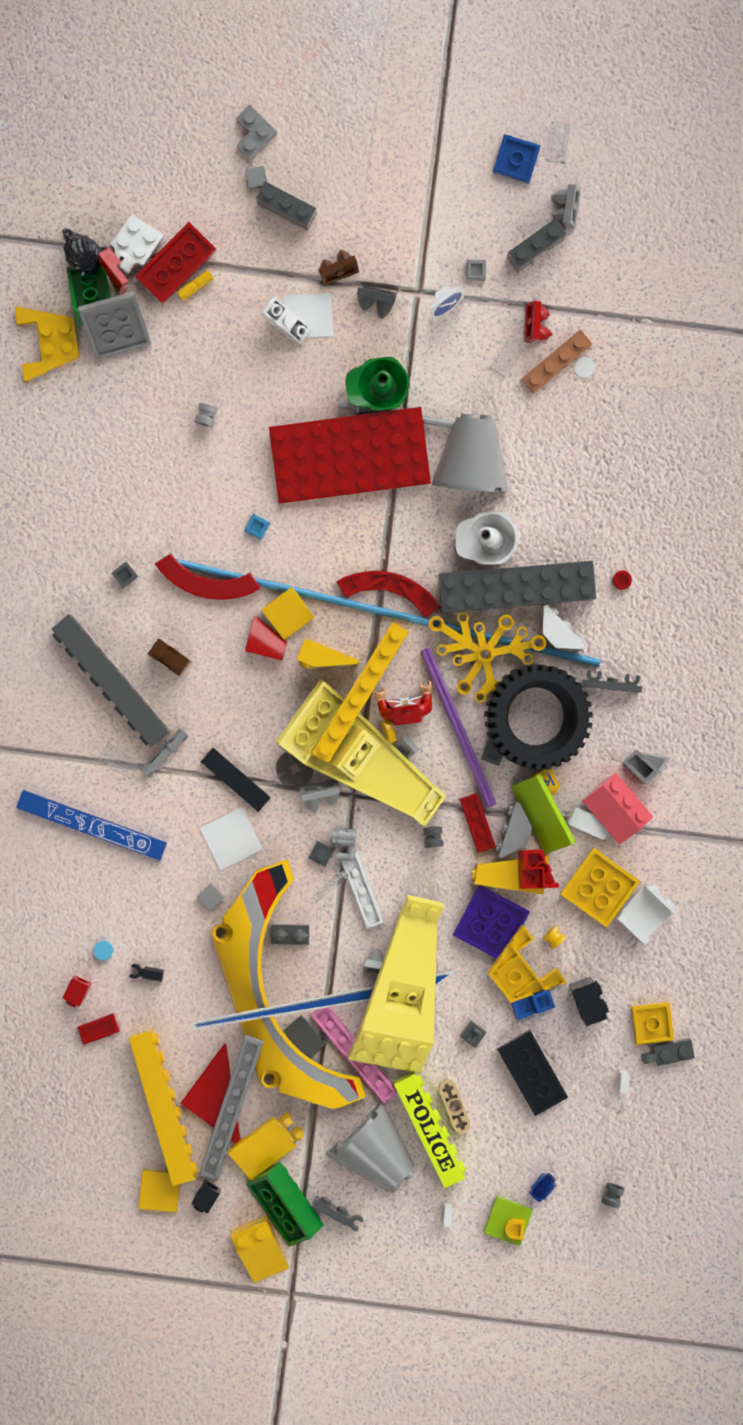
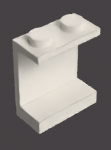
[615,883,677,945]

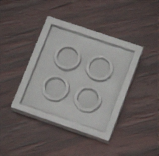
[78,291,151,360]

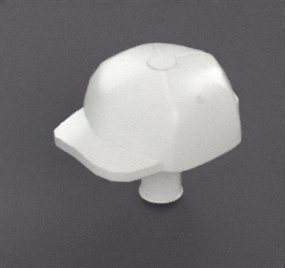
[456,512,519,565]

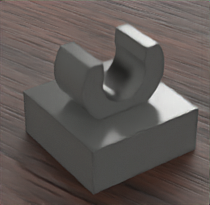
[460,1020,487,1048]

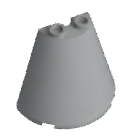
[432,413,508,491]
[326,1101,414,1193]

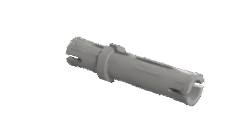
[140,728,189,778]

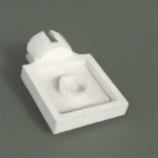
[110,214,164,276]

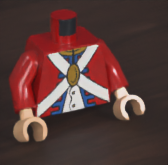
[374,681,433,726]

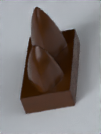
[318,249,359,286]

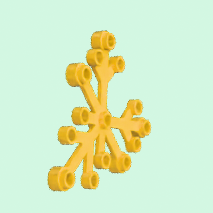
[429,612,546,703]

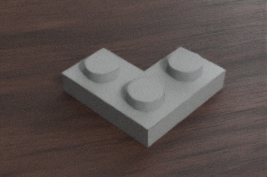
[236,105,277,161]

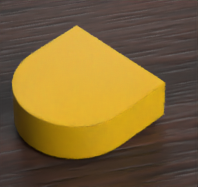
[381,720,396,743]
[504,1218,525,1240]

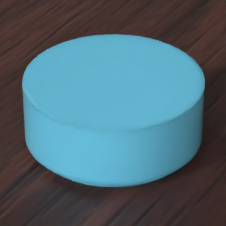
[93,941,113,960]

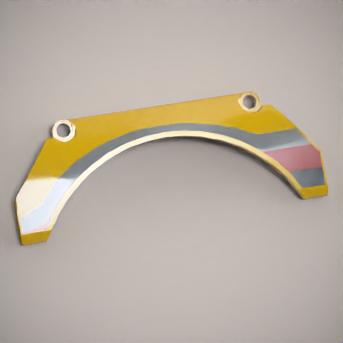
[210,859,366,1109]

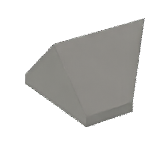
[623,749,670,785]

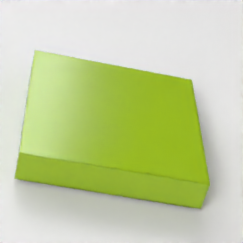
[484,1195,533,1246]

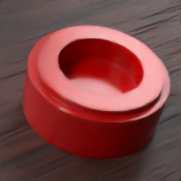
[612,571,632,590]

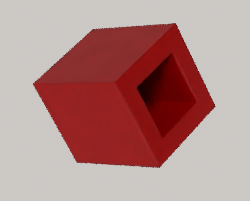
[62,975,92,1007]

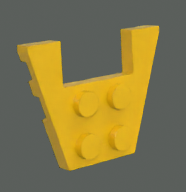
[15,307,80,382]
[488,924,567,1003]

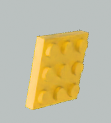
[559,847,640,928]

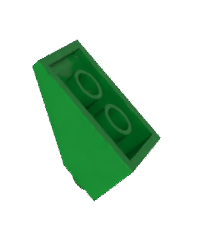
[67,265,111,327]

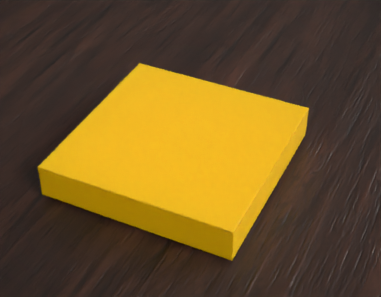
[261,587,315,640]
[631,1001,674,1045]
[139,1169,180,1212]

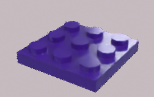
[452,885,530,959]

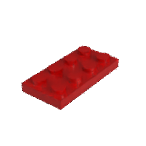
[135,222,217,304]

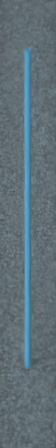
[177,559,600,667]

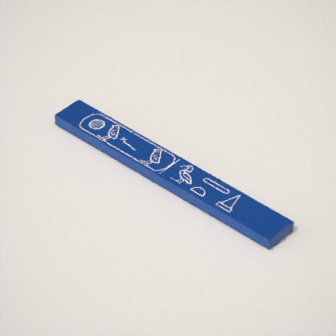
[16,790,167,861]

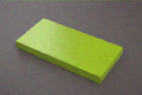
[511,774,576,854]

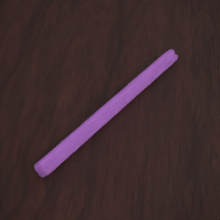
[420,648,496,808]

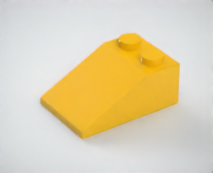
[296,638,359,670]
[230,1215,289,1283]

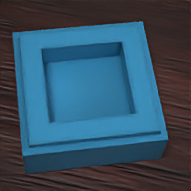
[244,514,270,540]

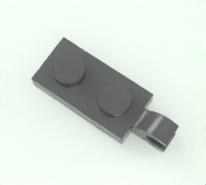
[641,1038,695,1066]
[312,1196,364,1231]

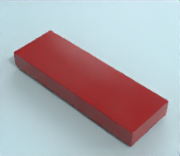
[459,793,496,853]

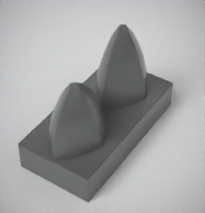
[357,284,397,319]
[271,924,309,945]

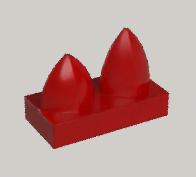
[524,300,553,343]

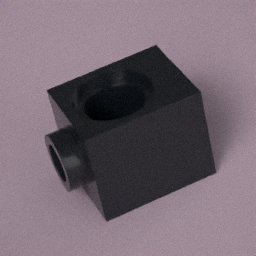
[191,1179,221,1214]

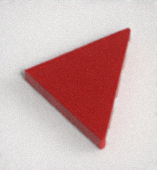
[180,1043,241,1144]

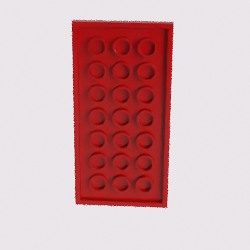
[269,407,431,504]

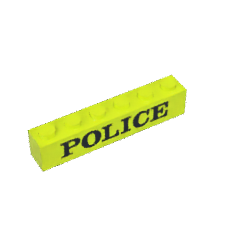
[394,1072,467,1188]

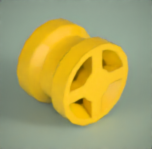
[542,925,566,949]

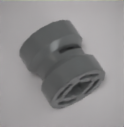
[423,826,444,848]
[601,1183,625,1208]

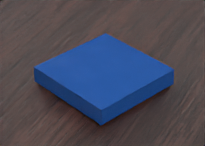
[493,134,541,184]

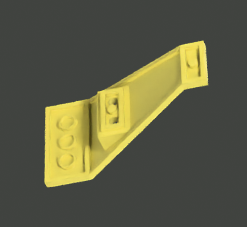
[276,680,447,827]
[348,895,444,1073]

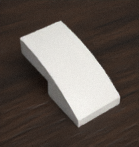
[567,806,608,840]

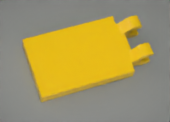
[227,1112,304,1181]

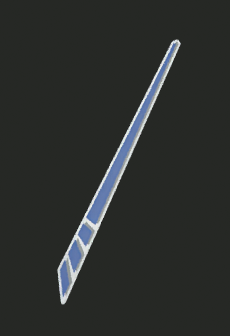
[192,971,454,1029]

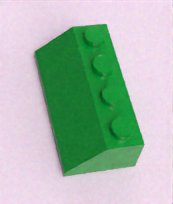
[246,1162,324,1246]

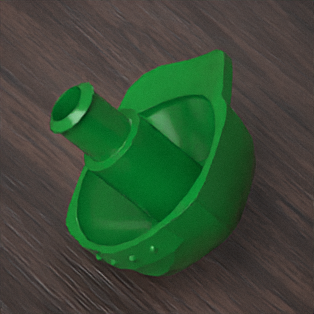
[345,357,410,411]

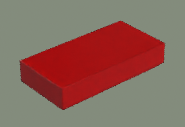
[77,1013,120,1045]

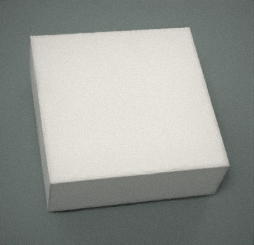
[617,1070,629,1093]
[443,1202,453,1227]

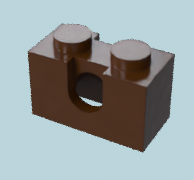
[148,638,192,676]

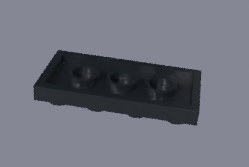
[497,1030,568,1116]

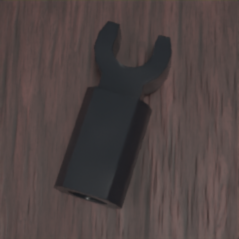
[129,963,164,982]

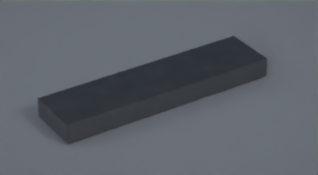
[201,747,271,812]

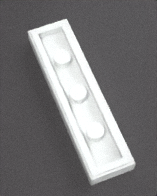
[341,851,385,930]

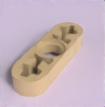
[439,1079,470,1134]

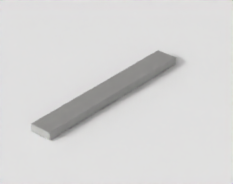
[198,1035,264,1181]

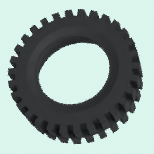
[484,664,593,770]

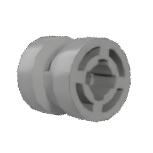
[194,403,218,427]

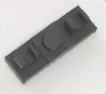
[582,670,642,693]

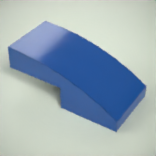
[511,990,555,1020]

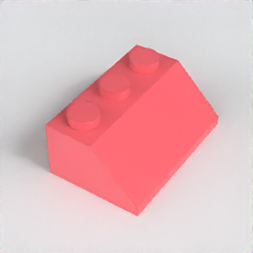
[582,773,653,845]

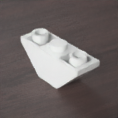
[261,295,311,344]
[541,604,586,650]

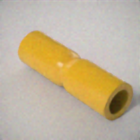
[177,269,214,301]

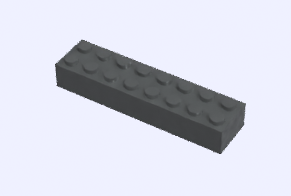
[438,561,596,613]

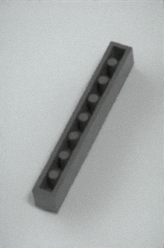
[51,614,170,746]

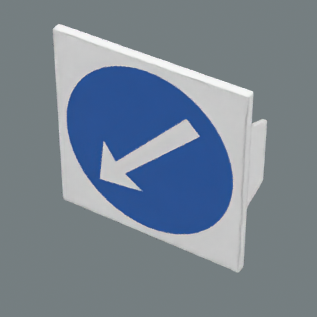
[430,285,464,322]

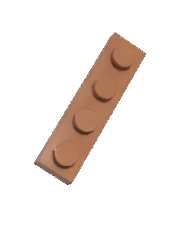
[521,329,593,394]

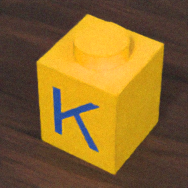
[532,769,561,795]

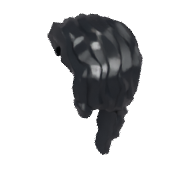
[62,228,102,276]

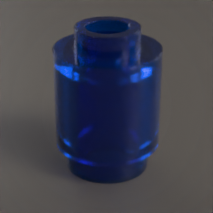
[529,1172,557,1202]

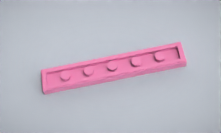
[311,1007,398,1104]

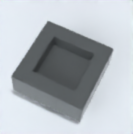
[111,562,139,589]
[309,841,334,867]

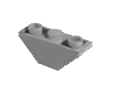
[495,801,532,858]

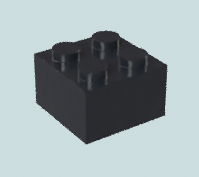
[569,977,609,1027]

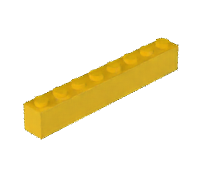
[311,622,409,765]
[129,1029,198,1186]

